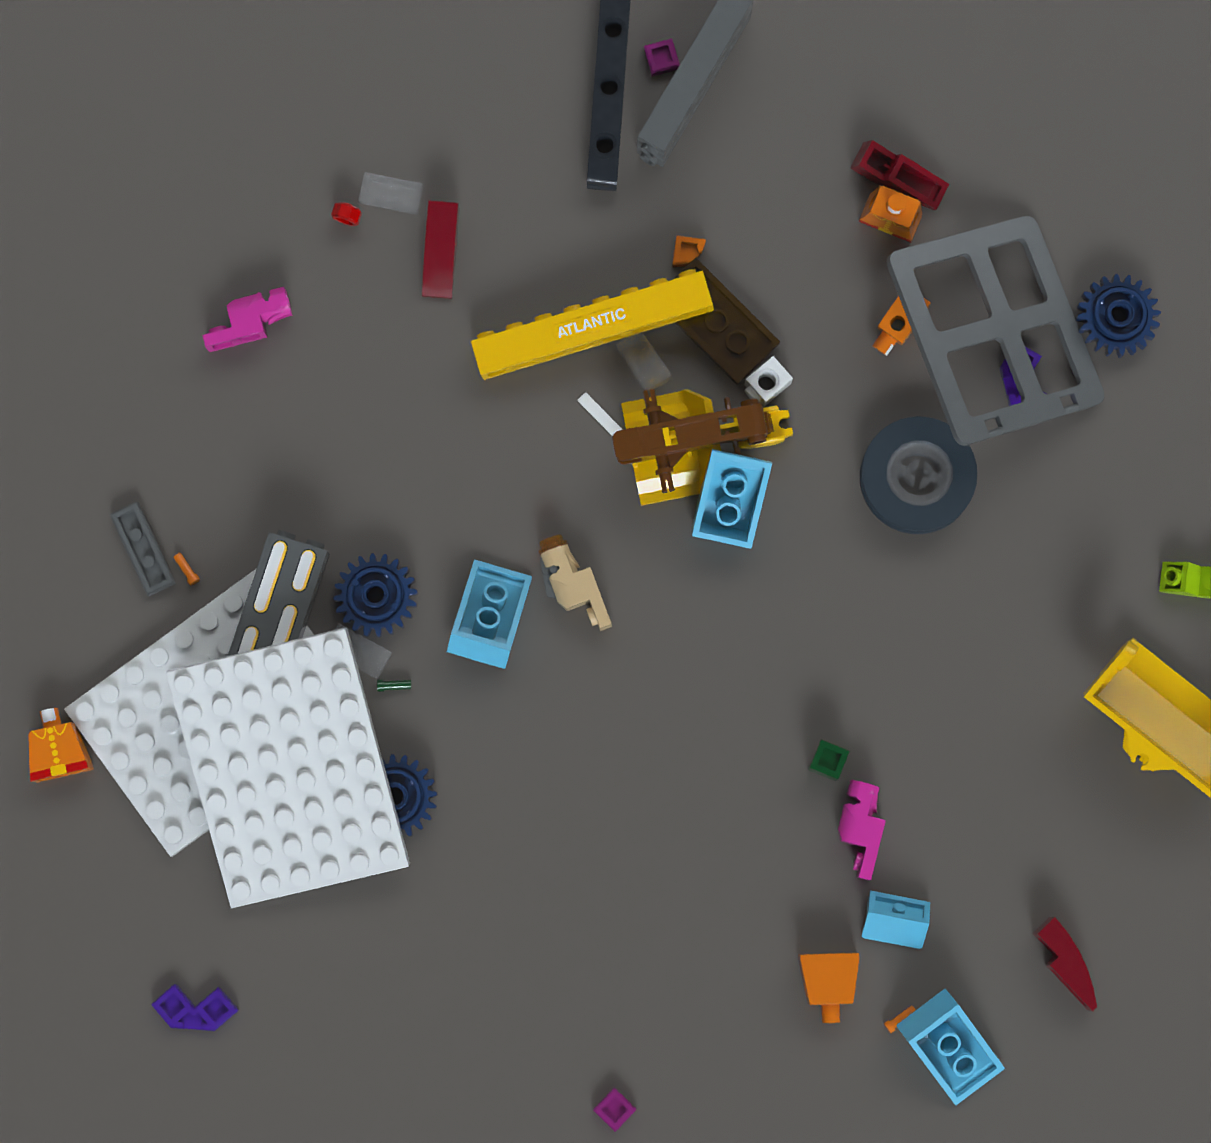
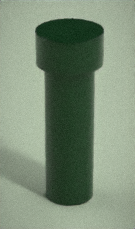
[377,680,411,692]

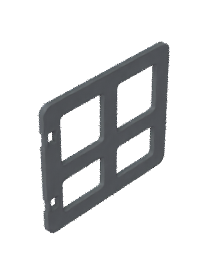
[887,216,1104,446]

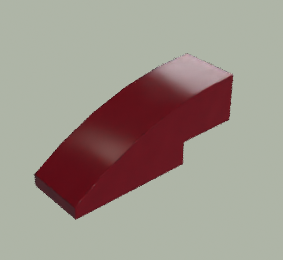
[850,140,950,210]
[422,200,460,299]
[1032,917,1097,1012]

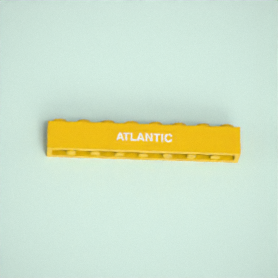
[471,269,714,380]

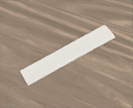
[577,392,623,436]

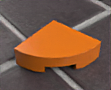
[672,235,706,267]

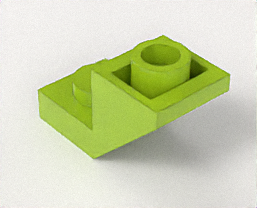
[1159,562,1211,598]

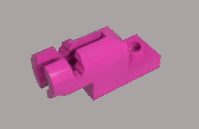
[202,287,292,352]
[838,780,886,880]

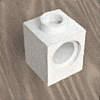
[744,356,793,407]

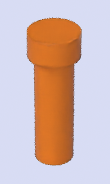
[173,553,200,586]
[883,1005,916,1034]

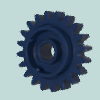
[1075,274,1161,358]
[333,553,418,638]
[382,754,438,837]

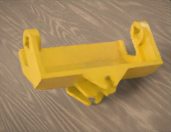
[1084,638,1211,798]

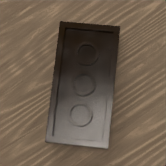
[674,258,781,385]

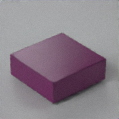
[643,38,680,77]
[593,1087,637,1132]

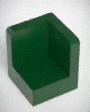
[807,739,850,781]

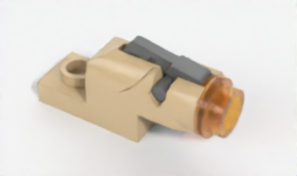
[539,534,612,631]

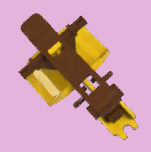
[613,389,793,506]

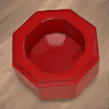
[331,202,362,226]

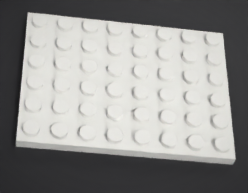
[64,568,370,857]
[166,627,410,908]

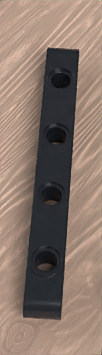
[587,0,631,191]

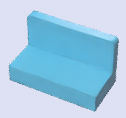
[862,890,931,949]

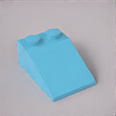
[692,449,772,549]
[447,559,532,669]
[896,988,1005,1105]

